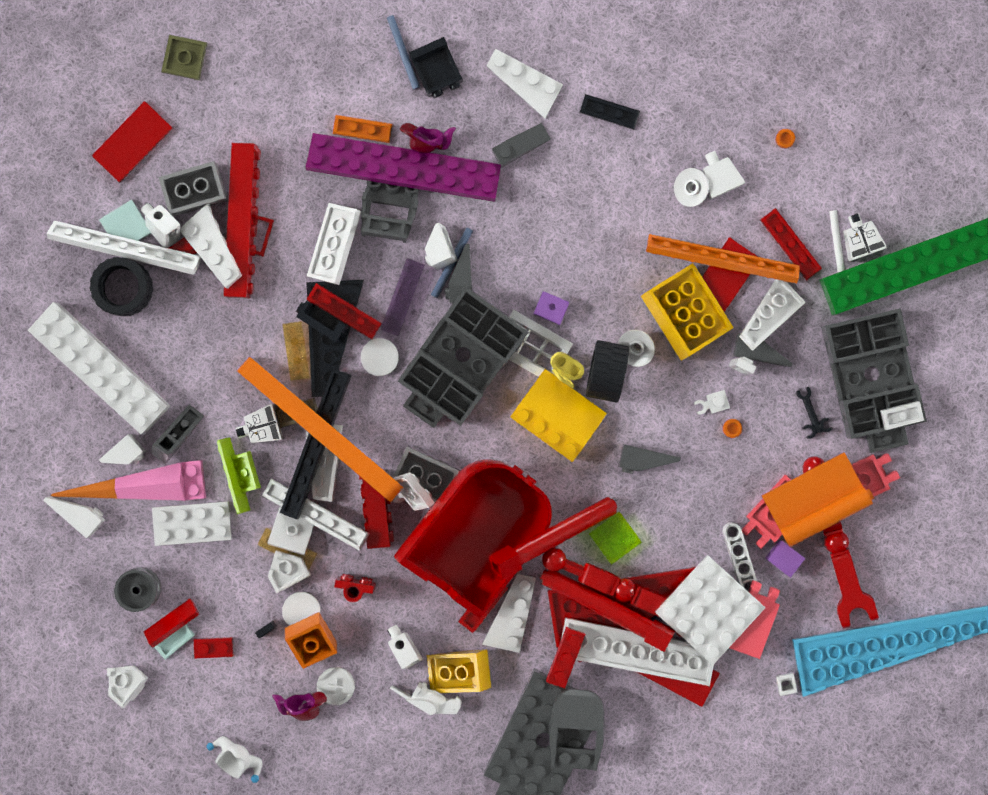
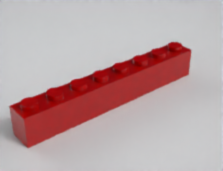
[224,143,261,299]

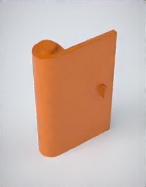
[761,452,875,547]

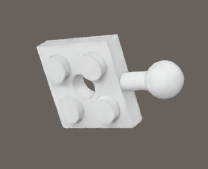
[393,473,435,511]

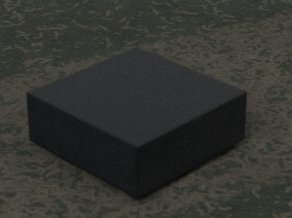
[255,620,277,638]

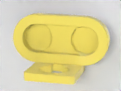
[550,352,584,388]

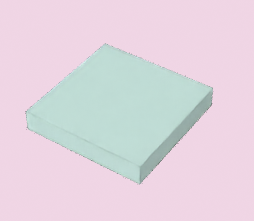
[99,200,151,241]

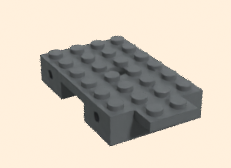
[398,285,529,428]
[821,308,927,453]
[484,668,604,795]

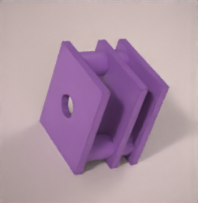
[534,291,570,325]
[765,539,805,578]

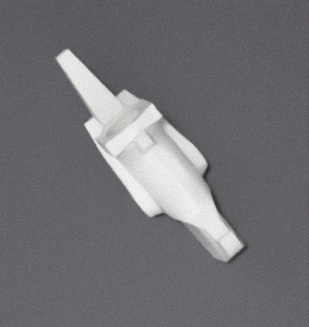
[390,682,462,715]

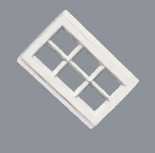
[509,309,573,377]

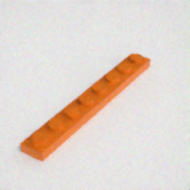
[646,234,800,284]

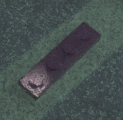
[380,258,425,337]

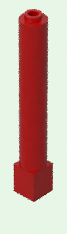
[489,497,617,580]
[540,569,675,652]

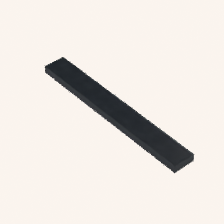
[280,368,352,520]

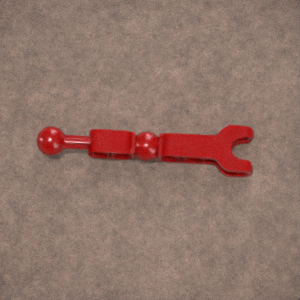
[802,456,879,629]
[542,547,682,637]

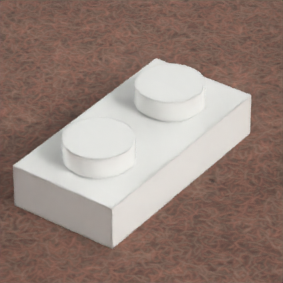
[880,401,924,430]

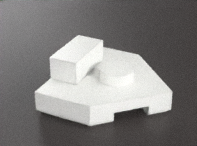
[268,550,311,593]
[107,666,148,708]

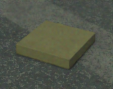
[161,34,207,80]

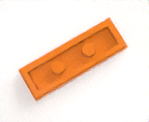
[333,115,392,143]

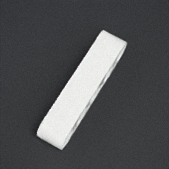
[722,522,761,595]

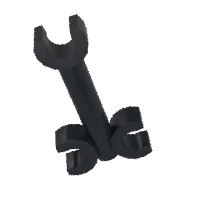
[796,387,832,439]

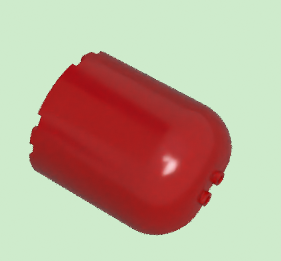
[394,459,552,619]

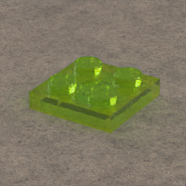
[588,511,642,565]

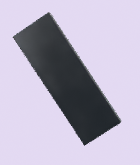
[580,94,640,130]

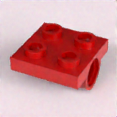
[334,574,376,602]

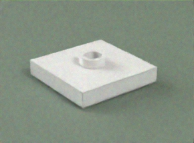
[268,507,314,555]

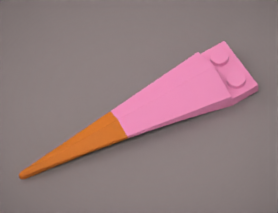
[51,460,206,501]

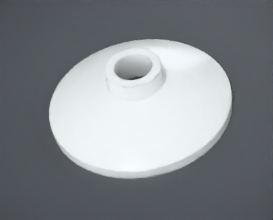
[674,168,709,207]
[618,330,655,367]

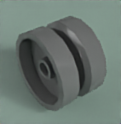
[114,567,162,612]

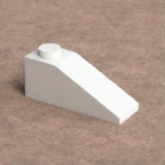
[43,497,105,538]

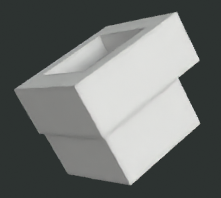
[776,673,798,696]

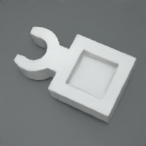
[694,390,730,414]

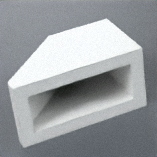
[425,223,458,270]
[99,434,146,464]

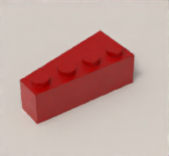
[359,476,394,549]

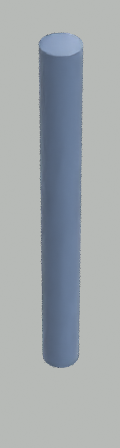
[387,15,420,90]
[431,227,473,298]

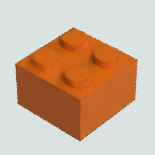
[285,612,337,669]

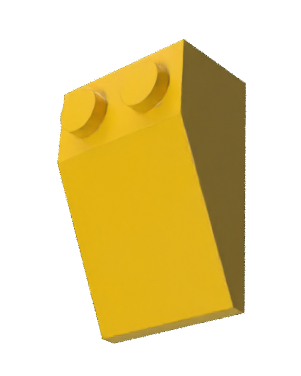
[426,649,492,693]

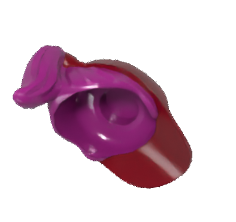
[400,123,456,153]
[272,691,327,721]

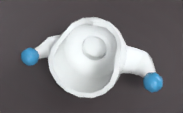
[206,736,263,783]

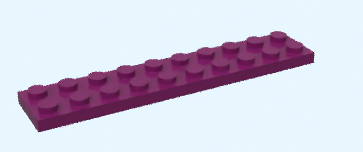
[305,133,501,202]

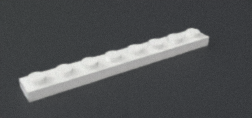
[47,221,201,275]

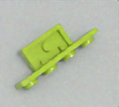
[217,437,261,514]

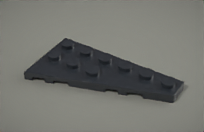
[306,280,364,397]

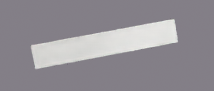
[262,479,370,551]

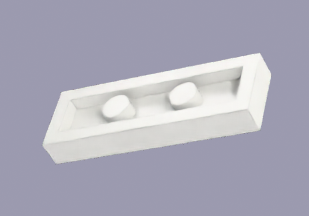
[728,357,756,375]

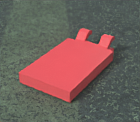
[851,453,900,497]
[742,475,791,549]
[729,580,780,659]

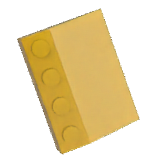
[641,263,734,361]
[510,368,607,462]

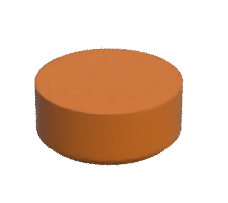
[775,129,795,149]
[723,419,742,438]

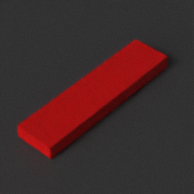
[760,208,822,281]
[306,283,382,340]

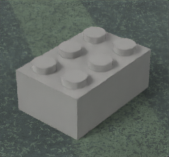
[158,161,228,217]
[393,446,460,502]

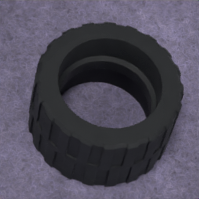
[89,257,153,316]
[586,340,629,403]

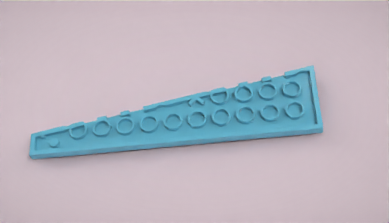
[792,605,988,697]

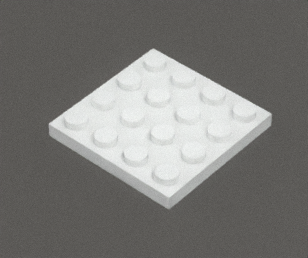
[655,555,766,665]

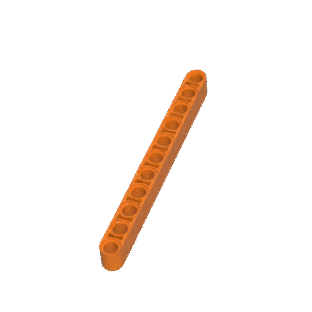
[237,357,404,502]

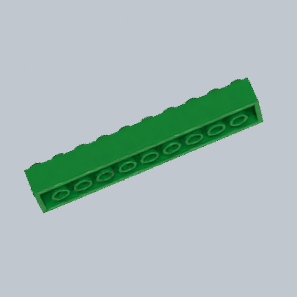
[819,218,988,315]

